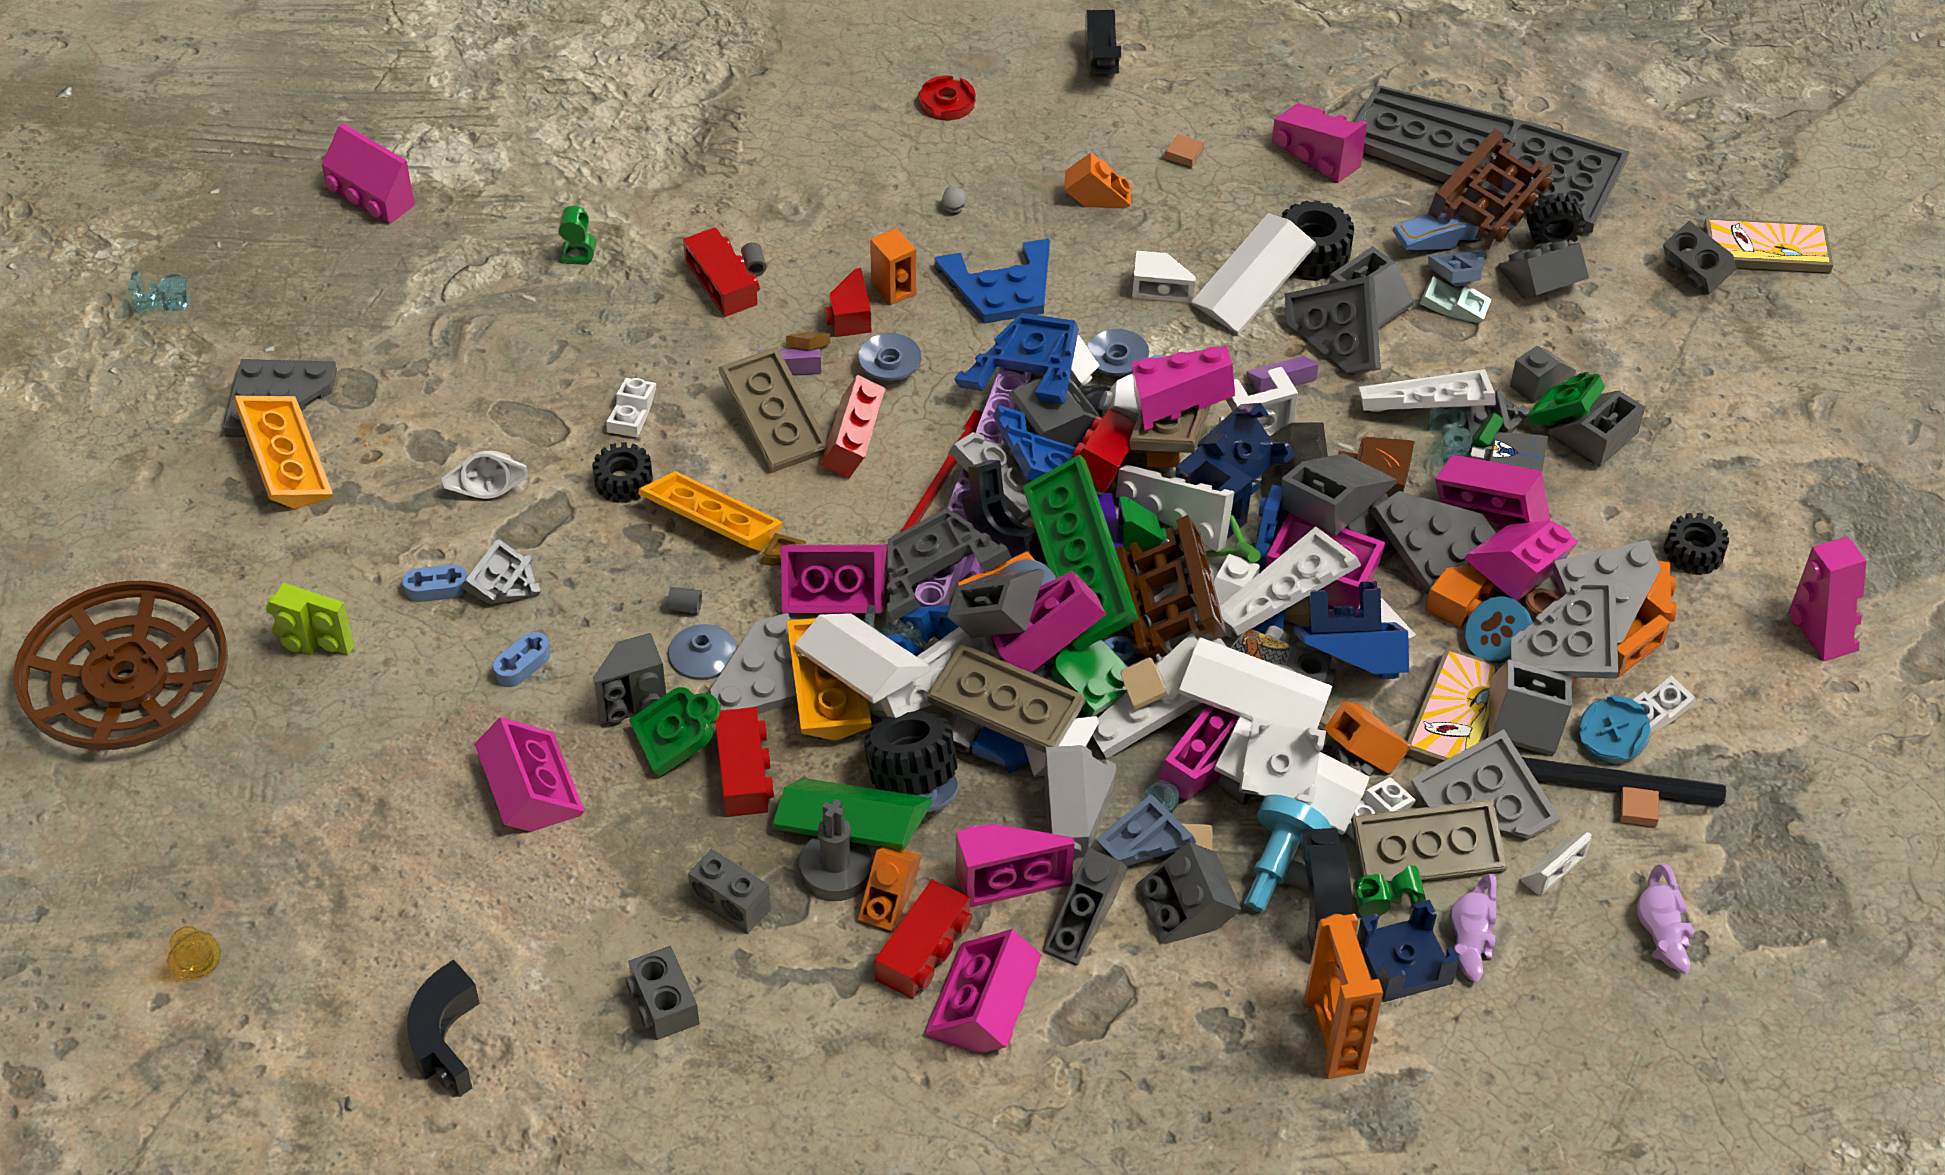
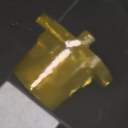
[167,926,221,979]

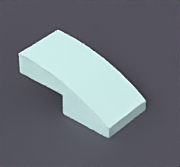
[1420,276,1492,323]

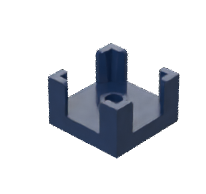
[1197,403,1296,495]
[1175,445,1253,539]
[1308,581,1382,633]
[1357,900,1459,1002]

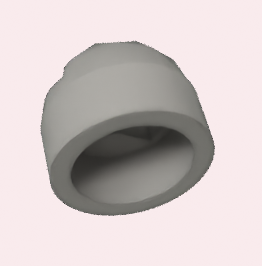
[942,187,968,213]

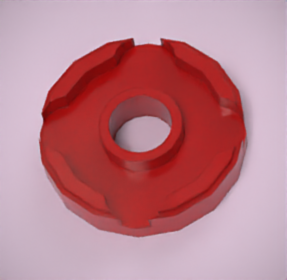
[919,75,976,121]

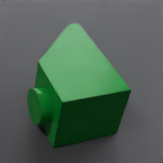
[1118,496,1167,552]

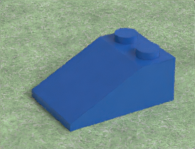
[1294,622,1409,679]

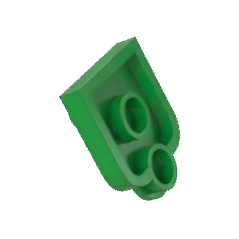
[1527,372,1605,427]
[1051,640,1127,717]
[629,687,721,777]

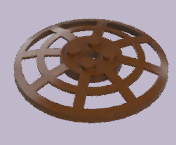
[14,581,228,750]

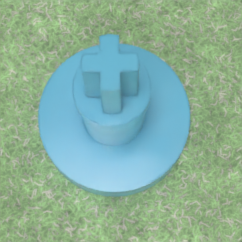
[1244,794,1331,913]

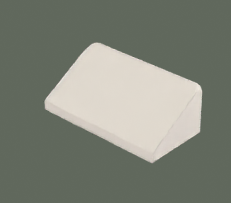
[1520,832,1592,896]

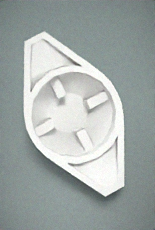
[441,451,528,499]

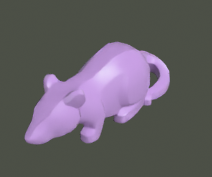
[1637,863,1694,975]
[1450,874,1496,983]

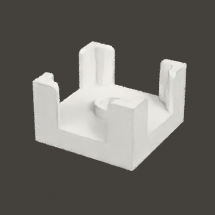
[1218,367,1298,442]
[1239,717,1326,805]

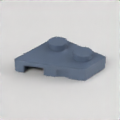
[1428,249,1485,286]
[1096,794,1196,866]

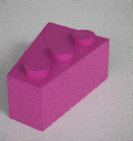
[1272,103,1368,183]
[1131,346,1235,431]
[1435,455,1550,530]
[1789,536,1866,661]
[992,571,1106,673]
[1157,705,1240,801]

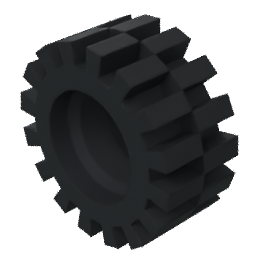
[1526,193,1586,245]
[592,442,653,503]
[1664,513,1729,575]

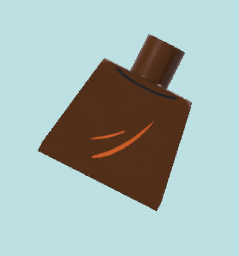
[1338,437,1415,498]

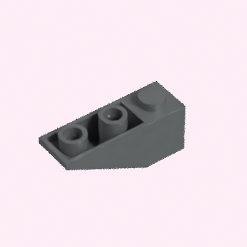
[1044,848,1128,965]

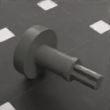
[799,799,872,901]

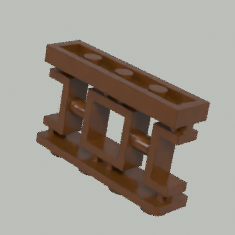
[1428,128,1555,250]
[1115,515,1227,663]

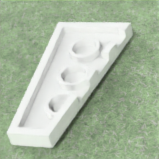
[1359,369,1496,412]
[1115,465,1234,552]
[1220,527,1361,636]
[880,627,996,718]
[1092,633,1202,759]

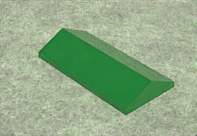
[772,778,932,850]

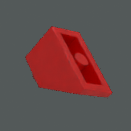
[825,268,872,337]

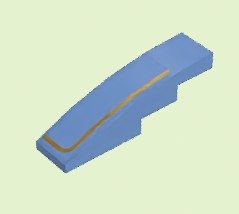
[1392,211,1514,250]

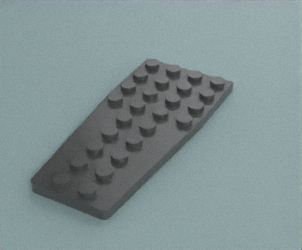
[1355,86,1629,233]

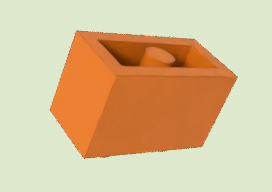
[870,228,916,305]

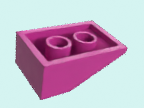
[955,824,1075,907]

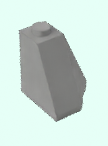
[1044,745,1116,860]

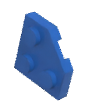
[1252,485,1284,573]

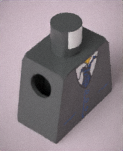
[1470,432,1548,471]

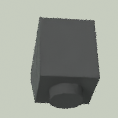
[1510,346,1576,403]

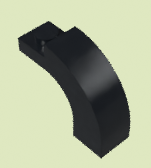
[1085,10,1121,75]
[962,460,1047,564]
[1300,828,1353,954]
[407,959,480,1097]

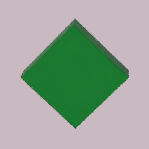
[1468,413,1504,448]

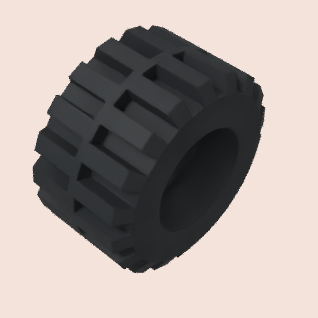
[1280,200,1354,279]
[864,711,958,795]

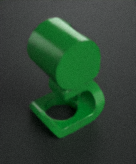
[558,205,597,265]
[1353,865,1426,916]

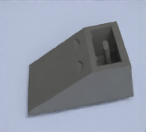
[1282,454,1397,536]

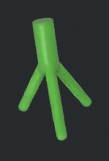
[1206,515,1261,563]

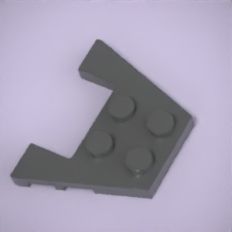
[887,508,1012,621]

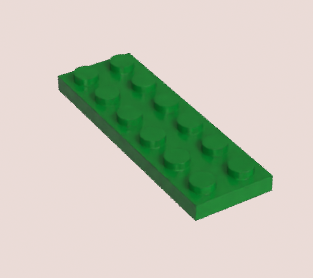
[1023,455,1139,651]

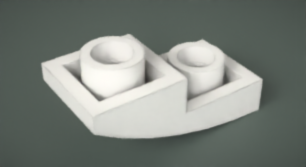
[606,378,656,437]
[1634,675,1696,734]
[1345,777,1415,841]

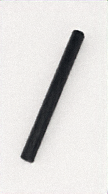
[1522,757,1726,805]

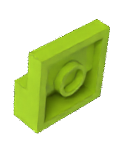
[266,582,355,655]

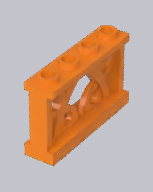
[1304,914,1383,1079]

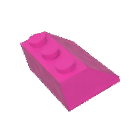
[322,123,415,224]
[1265,513,1385,609]
[1464,521,1578,601]
[781,544,889,613]
[474,717,585,832]
[924,929,1042,1053]

